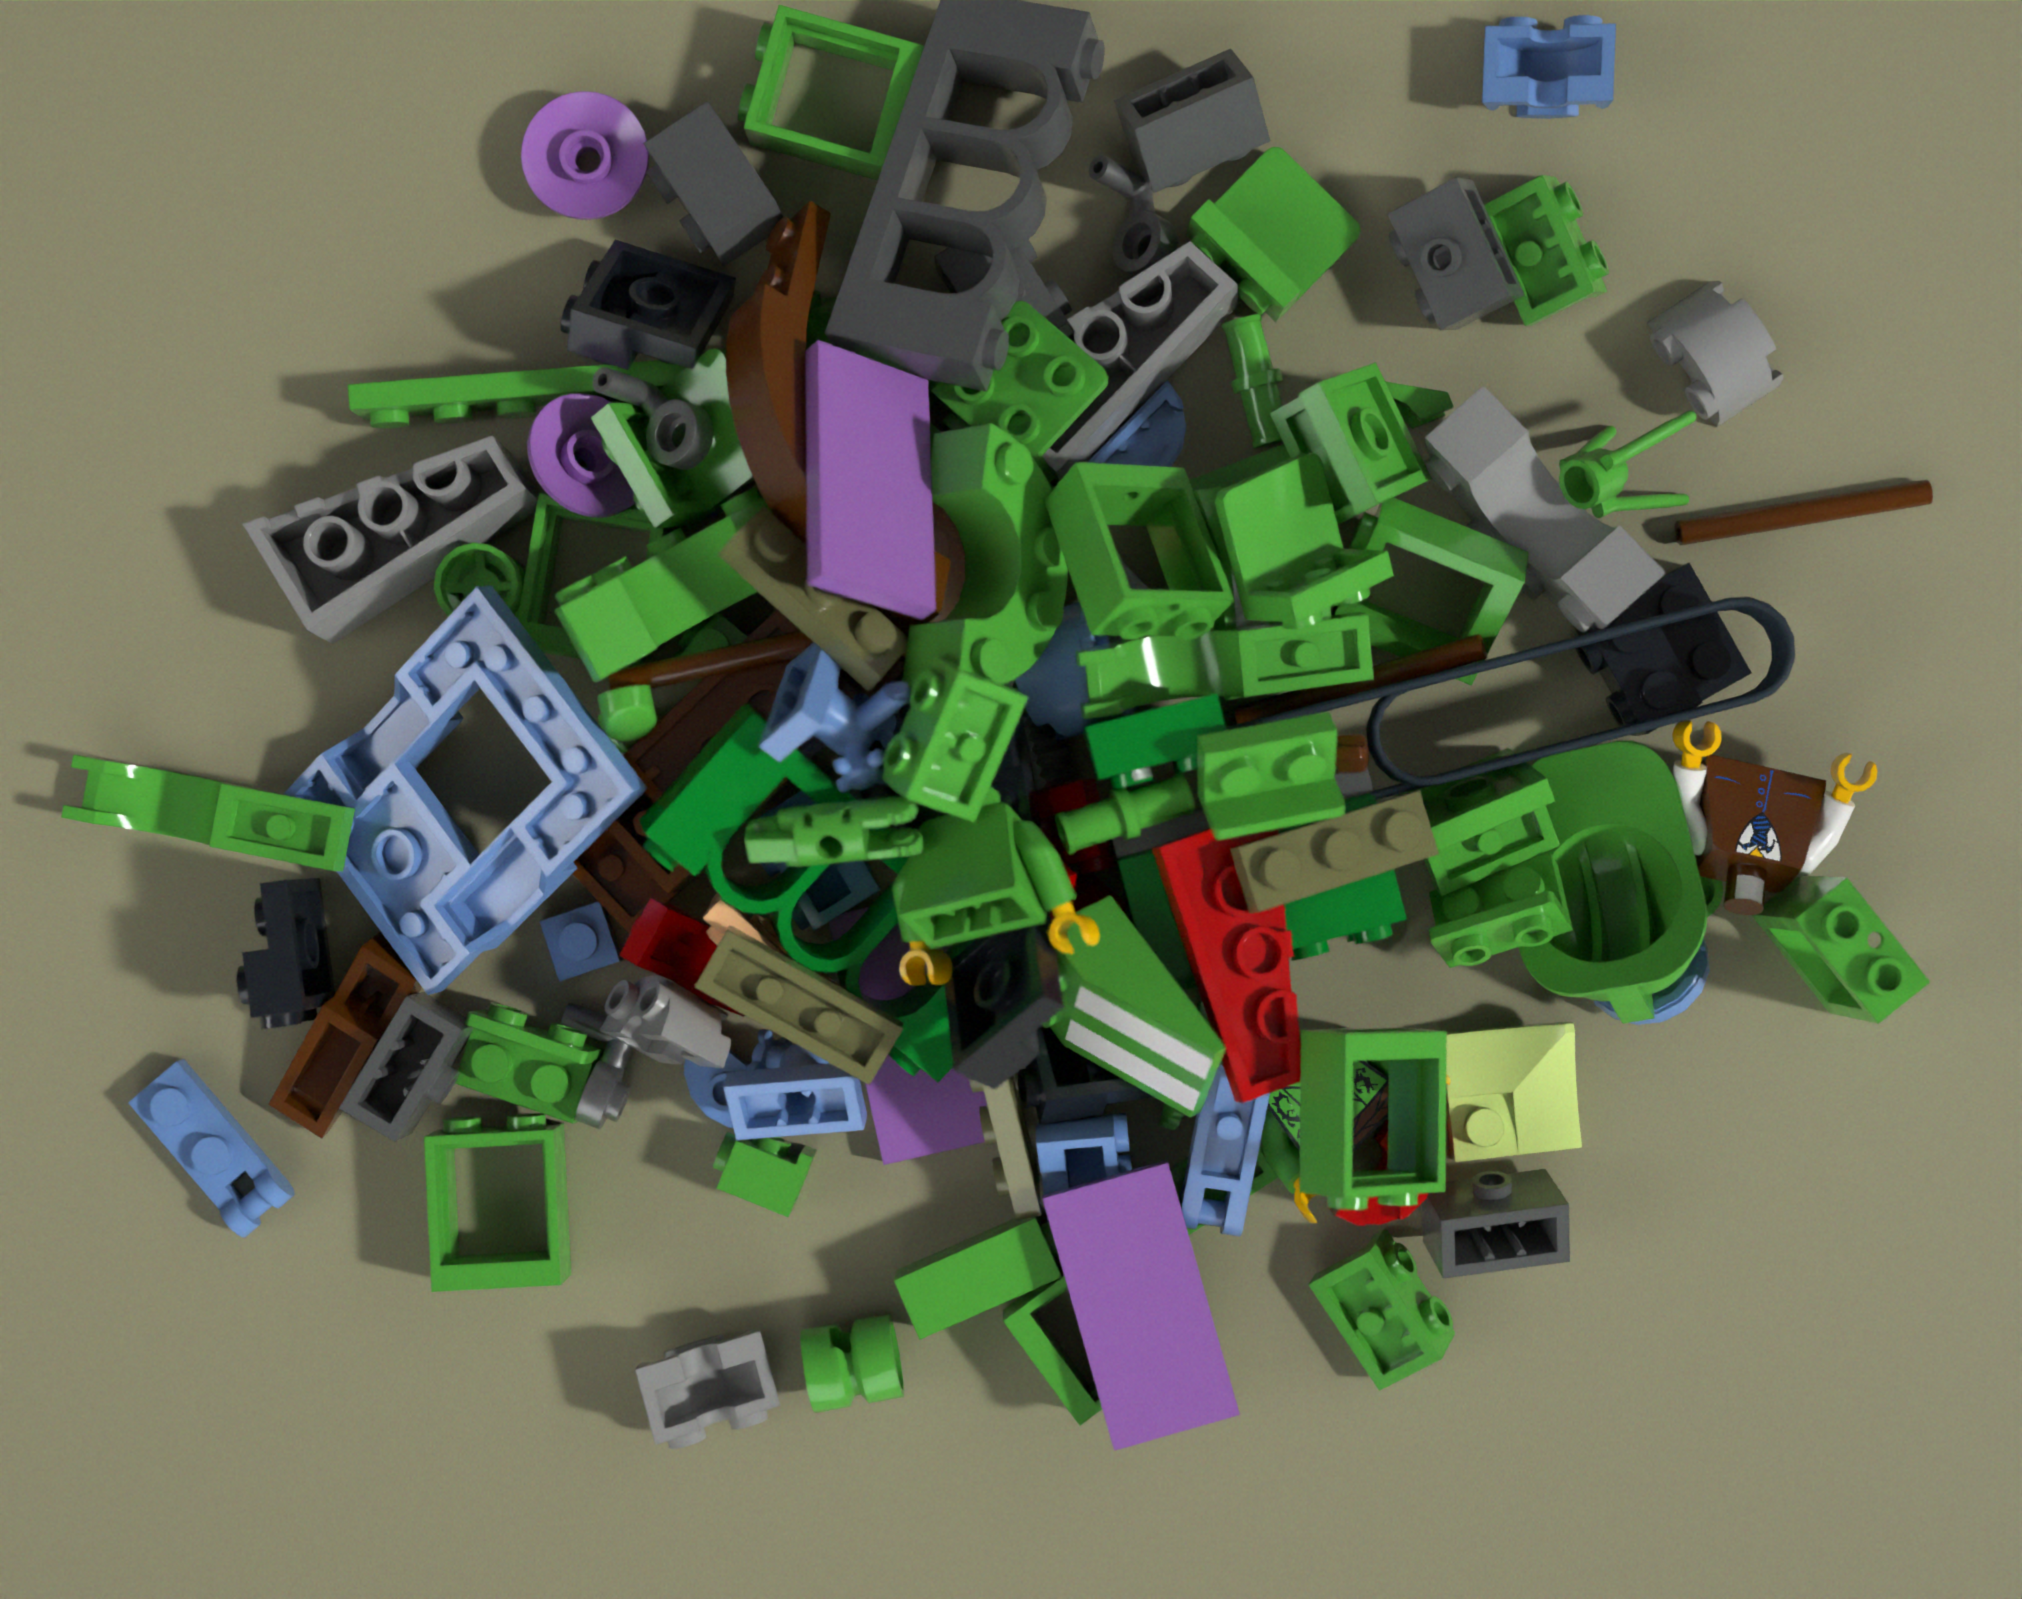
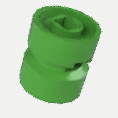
[434,543,526,618]
[800,1313,905,1413]

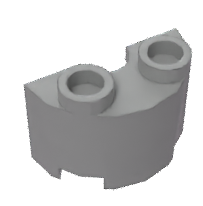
[1647,280,1783,428]
[599,974,731,1068]
[635,1329,781,1449]

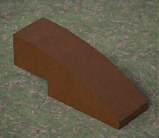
[268,932,422,1139]

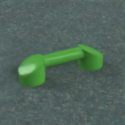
[597,685,657,753]

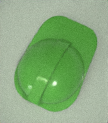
[1518,740,1707,1024]

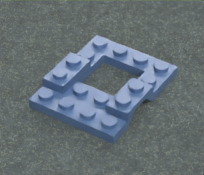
[284,586,647,995]

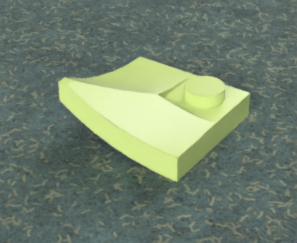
[1446,1022,1582,1162]

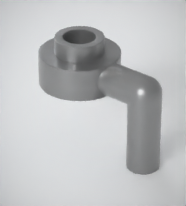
[1089,155,1177,276]
[593,367,713,470]
[560,1002,633,1130]

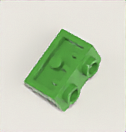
[1484,175,1609,326]
[882,656,1028,822]
[1198,712,1345,840]
[1428,853,1573,968]
[455,1002,603,1124]
[1308,1229,1455,1391]

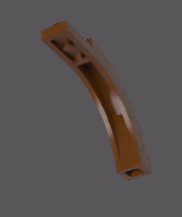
[726,201,951,637]

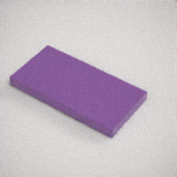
[805,340,936,619]
[829,906,987,1165]
[1042,1160,1240,1451]

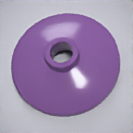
[521,91,649,220]
[527,393,635,518]

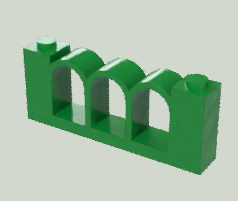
[639,702,976,1083]

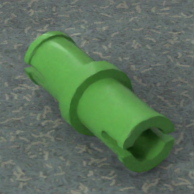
[1221,314,1283,449]
[1055,773,1195,855]

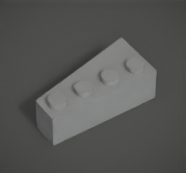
[1042,241,1239,483]
[242,435,538,644]

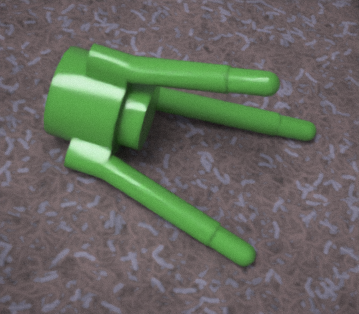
[1559,410,1697,518]

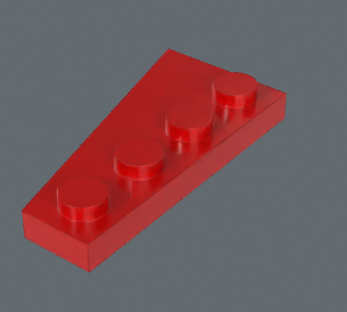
[1152,828,1301,1103]

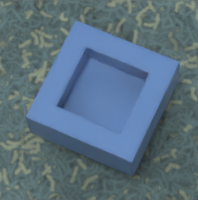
[539,902,623,982]

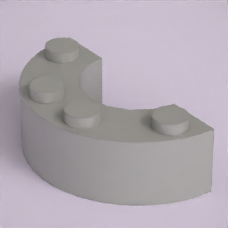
[1424,385,1666,632]

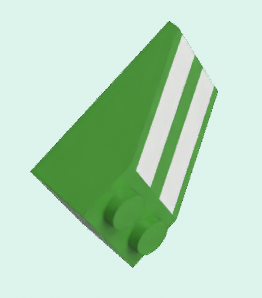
[1042,895,1226,1118]

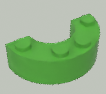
[902,423,1068,689]
[554,487,773,682]

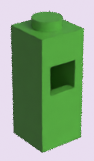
[894,1216,1062,1340]

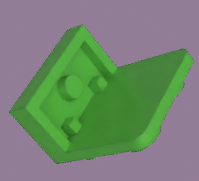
[1186,147,1361,322]
[931,301,1108,483]
[591,348,754,529]
[1215,453,1394,629]

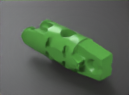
[745,796,924,866]

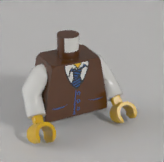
[1672,720,1878,915]

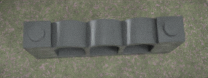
[825,0,1105,392]

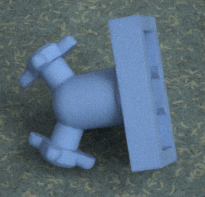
[759,642,912,793]
[723,1029,867,1140]

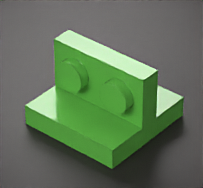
[1270,362,1432,525]
[1392,748,1560,896]

